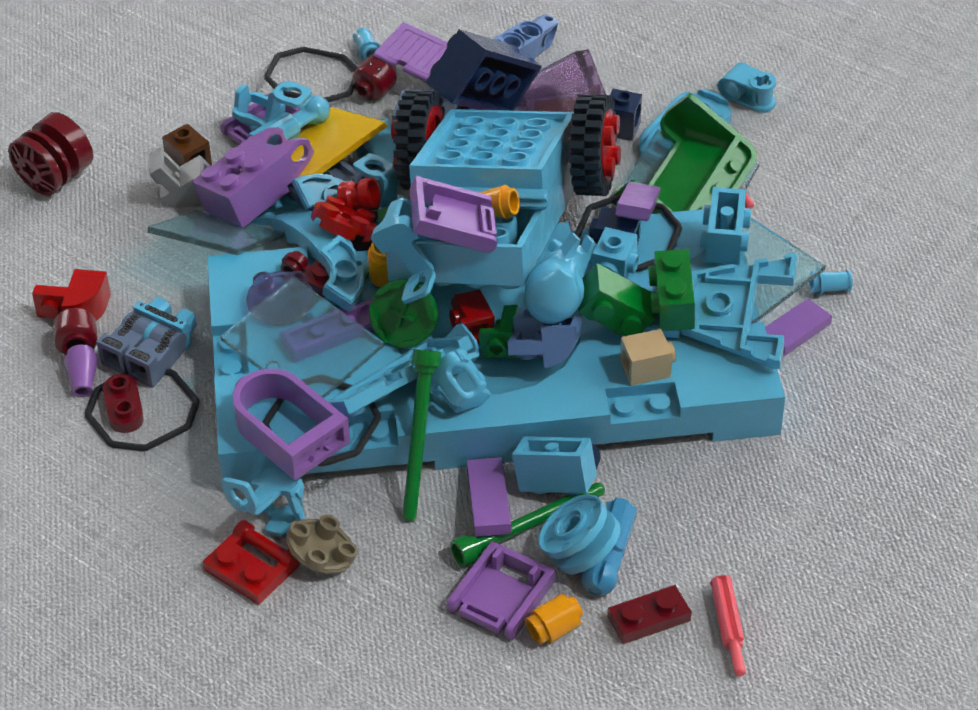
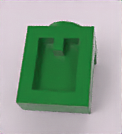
[478,305,518,359]

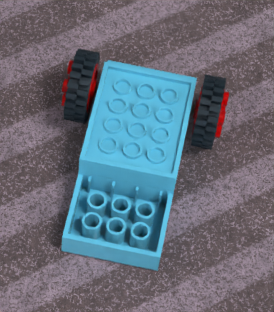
[386,90,621,289]

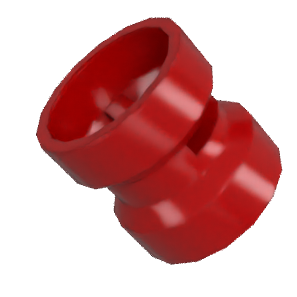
[337,178,381,211]

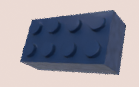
[425,29,542,111]

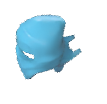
[524,232,595,324]

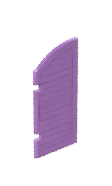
[373,22,448,82]

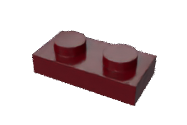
[607,585,692,644]

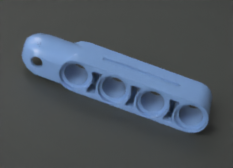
[493,14,559,59]

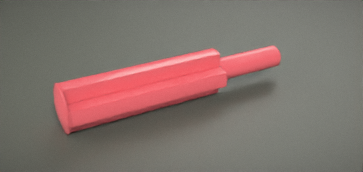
[710,575,746,677]

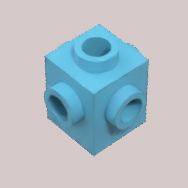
[589,227,639,279]

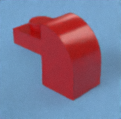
[32,269,111,321]

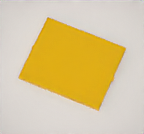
[291,107,387,183]

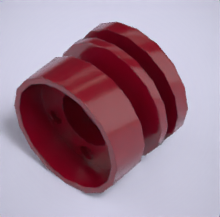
[8,112,94,196]

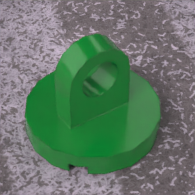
[369,278,438,349]

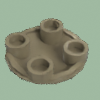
[286,515,358,574]

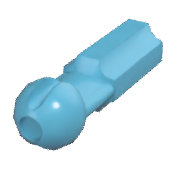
[249,95,330,145]

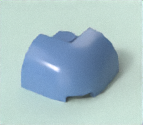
[507,308,582,368]

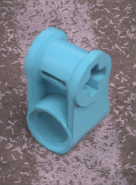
[717,62,776,113]

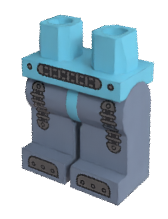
[96,296,197,388]

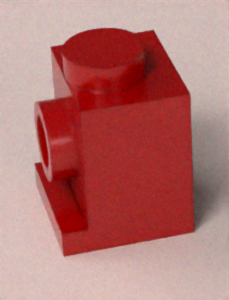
[449,289,495,344]

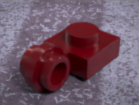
[281,251,329,298]

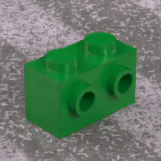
[648,249,695,331]
[578,263,655,336]

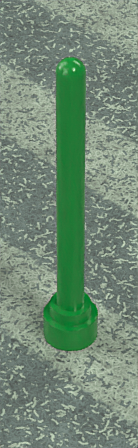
[402,349,442,522]
[450,482,605,567]

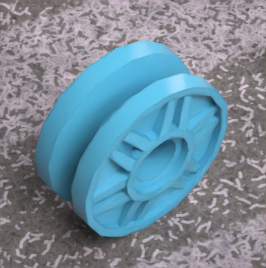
[538,494,620,575]

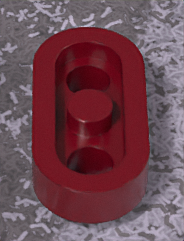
[103,374,144,433]

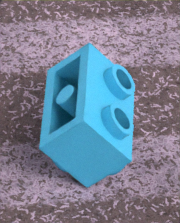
[700,187,751,265]

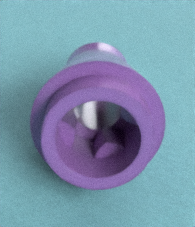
[64,345,98,397]

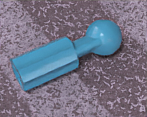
[581,497,637,596]

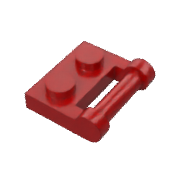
[202,520,300,605]

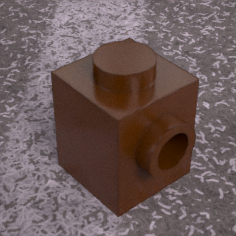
[162,123,212,166]

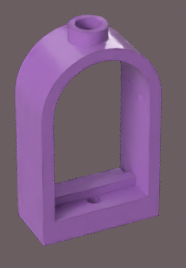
[233,368,350,480]

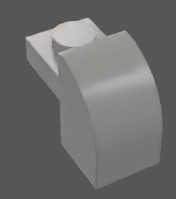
[149,148,210,208]

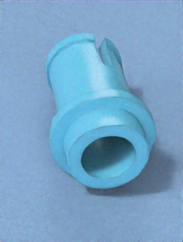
[353,27,380,60]
[809,269,853,296]

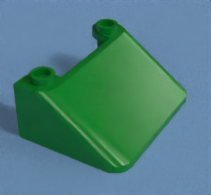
[609,93,757,214]

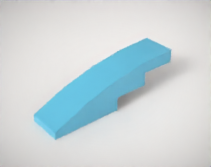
[271,208,354,259]

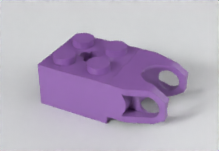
[191,127,314,228]

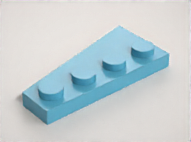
[327,335,473,418]

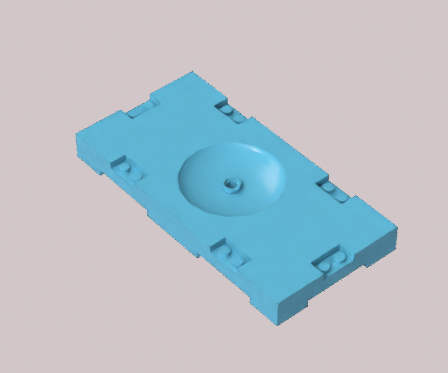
[207,209,785,491]

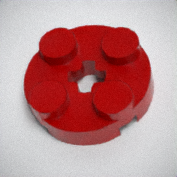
[310,196,377,242]

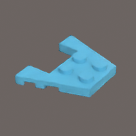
[681,253,797,369]

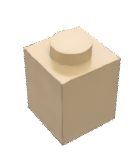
[620,329,676,386]

